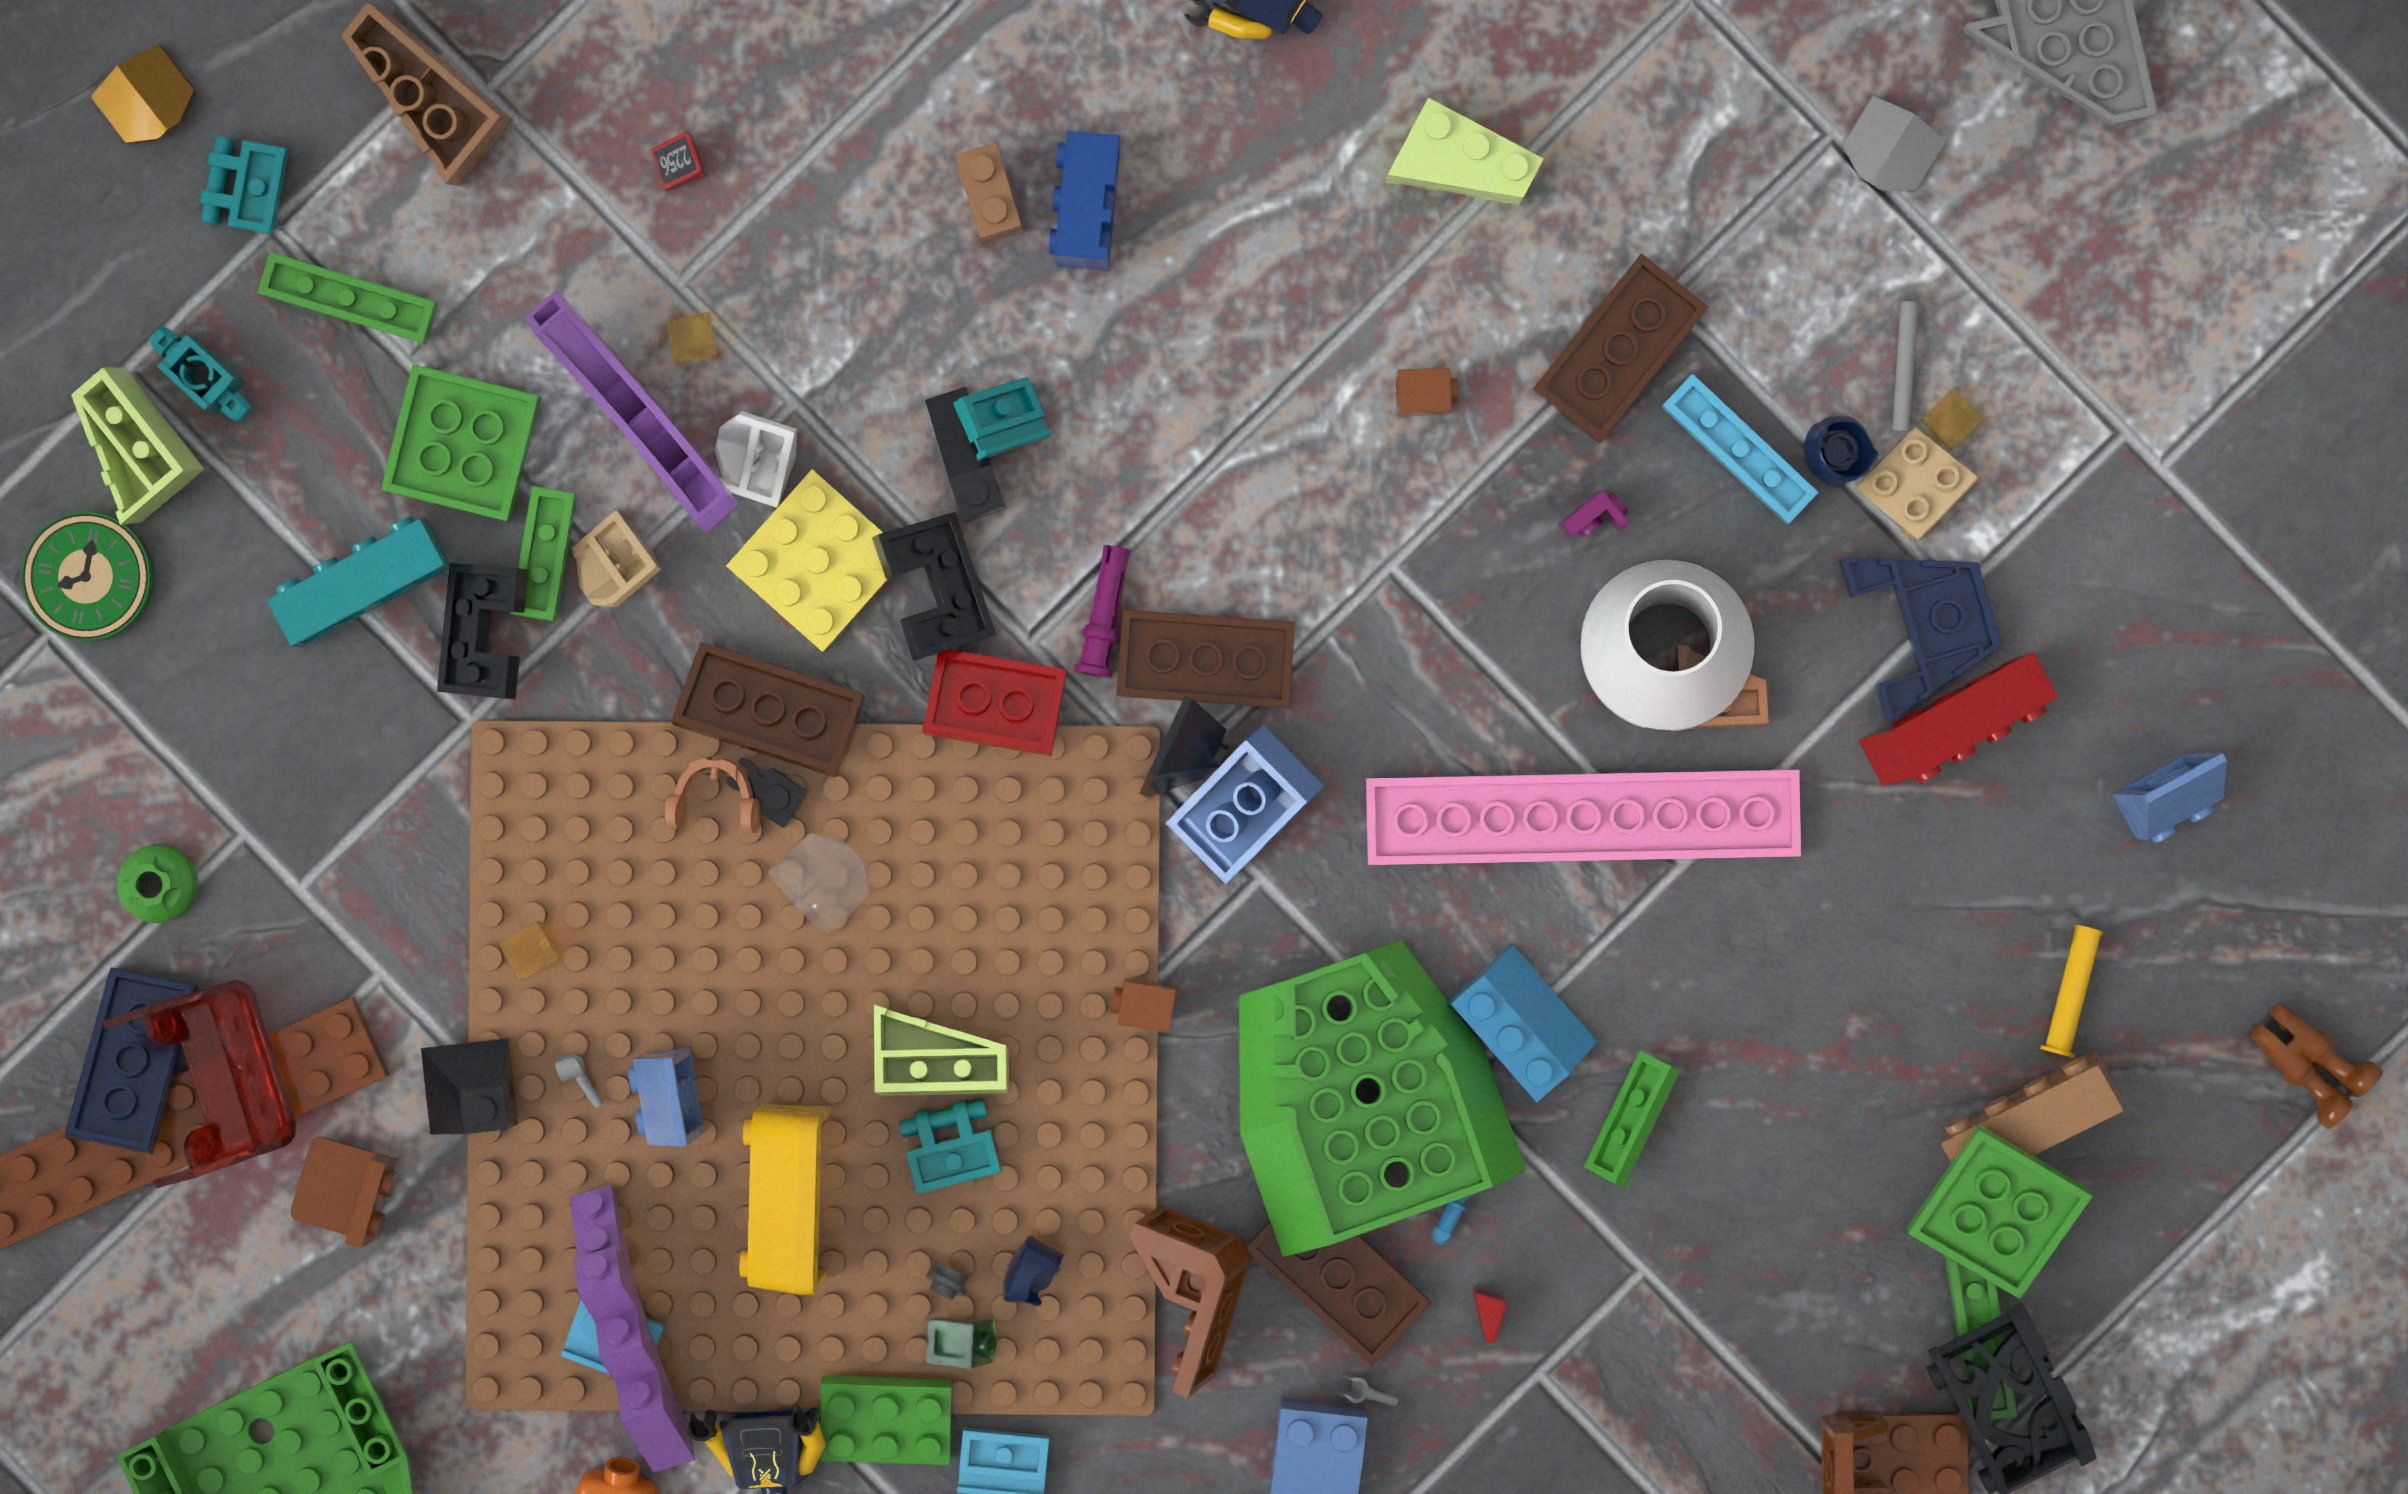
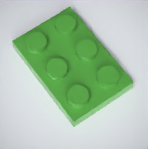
[820,1375,952,1465]

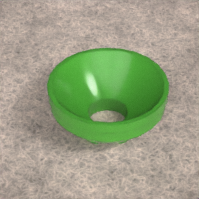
[117,844,198,923]

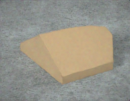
[572,510,661,607]

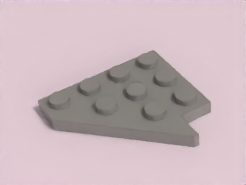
[1963,0,2158,126]

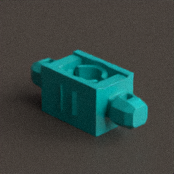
[149,327,253,422]

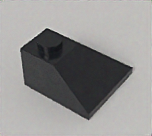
[1139,696,1229,797]
[421,1038,518,1134]

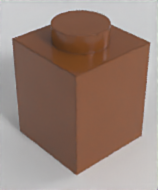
[1396,368,1459,417]
[1110,979,1176,1033]

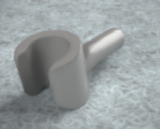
[555,1054,604,1109]
[1336,1372,1399,1407]

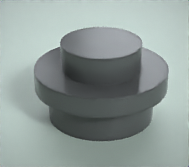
[926,1263,968,1300]

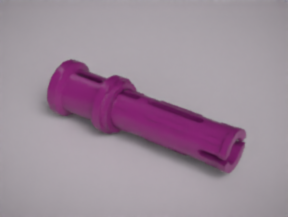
[1074,545,1131,679]

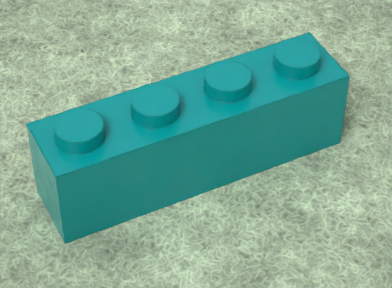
[266,516,451,648]

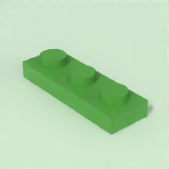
[511,486,578,622]
[1584,1051,1681,1187]

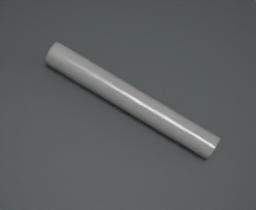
[1892,301,1918,432]

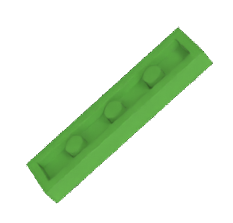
[257,252,438,345]
[1944,1255,2017,1421]

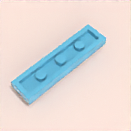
[1661,374,1819,525]

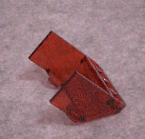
[103,980,296,1189]

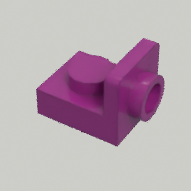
[1558,490,1629,538]

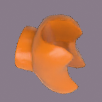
[575,1457,660,1494]

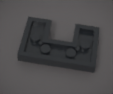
[872,512,996,661]
[437,563,529,700]

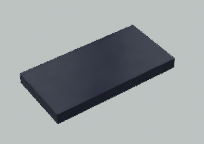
[64,967,198,1155]

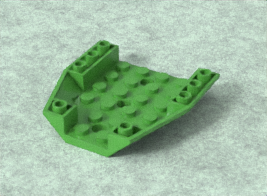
[1239,939,1526,1257]
[116,1341,414,1494]

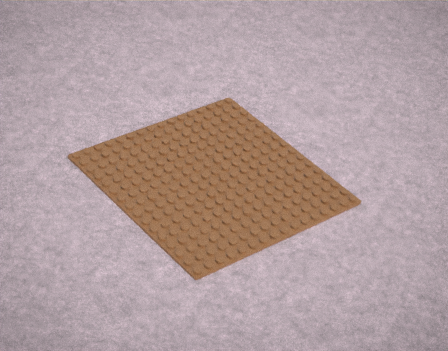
[465,721,1160,1416]

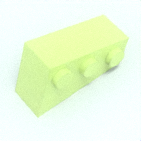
[1385,98,1544,205]
[71,367,204,525]
[874,1005,1009,1096]

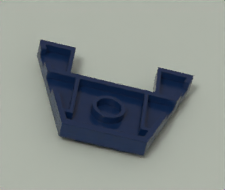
[1839,557,2002,722]

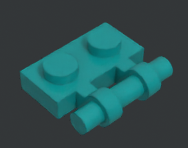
[199,136,290,236]
[899,1100,1002,1194]

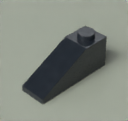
[925,387,1006,523]

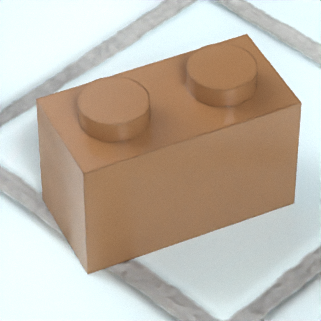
[955,142,1024,245]

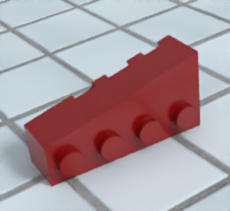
[1858,651,2058,786]

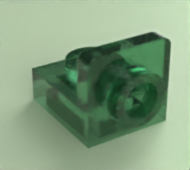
[926,1317,997,1369]

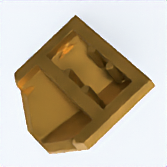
[91,44,196,144]

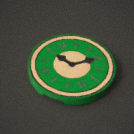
[21,512,154,641]

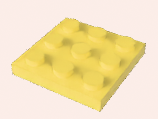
[726,470,890,652]

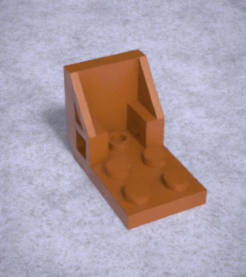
[1130,1205,1252,1398]
[1821,1412,1969,1494]

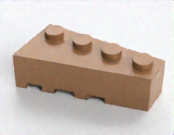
[341,2,514,186]
[1940,1048,2124,1162]

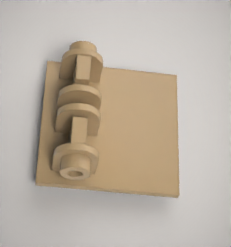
[1855,427,1979,541]

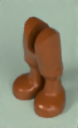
[2248,1002,2383,1129]

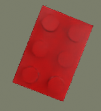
[923,650,1067,756]

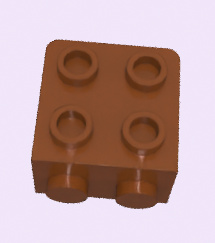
[290,1136,397,1248]

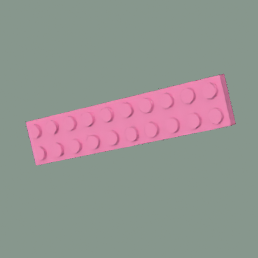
[1366,770,1801,865]

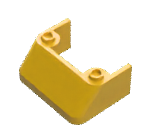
[739,1104,831,1295]

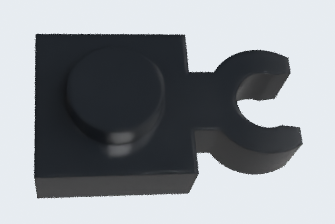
[726,758,809,828]

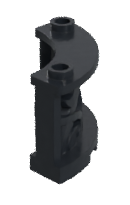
[1926,1302,2097,1494]

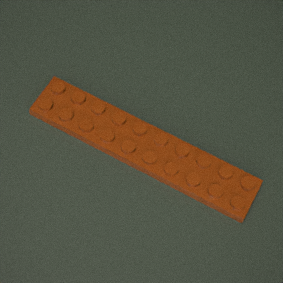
[0,997,390,1250]

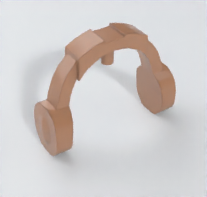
[664,758,761,833]

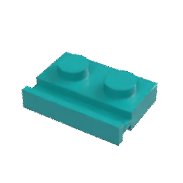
[953,376,1053,461]

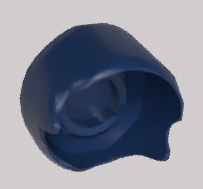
[1804,416,1879,486]
[1002,1235,1064,1306]

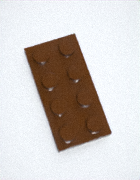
[1532,253,1709,444]
[1116,610,1295,709]
[671,642,865,778]
[1246,1220,1431,1367]

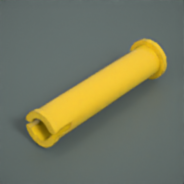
[2040,924,2103,1058]

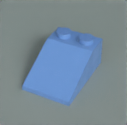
[1166,725,1324,884]
[2112,753,2227,843]
[628,1046,705,1147]
[1270,1399,1368,1494]

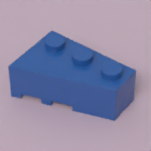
[1049,131,1120,271]

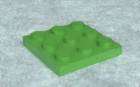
[381,364,541,522]
[1907,1124,2093,1299]

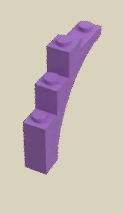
[524,290,739,534]
[570,1185,695,1472]

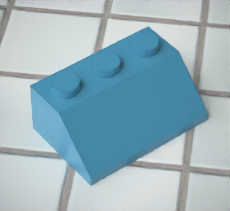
[1448,944,1598,1102]

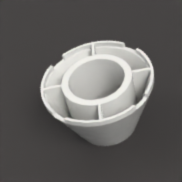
[1580,560,1755,731]

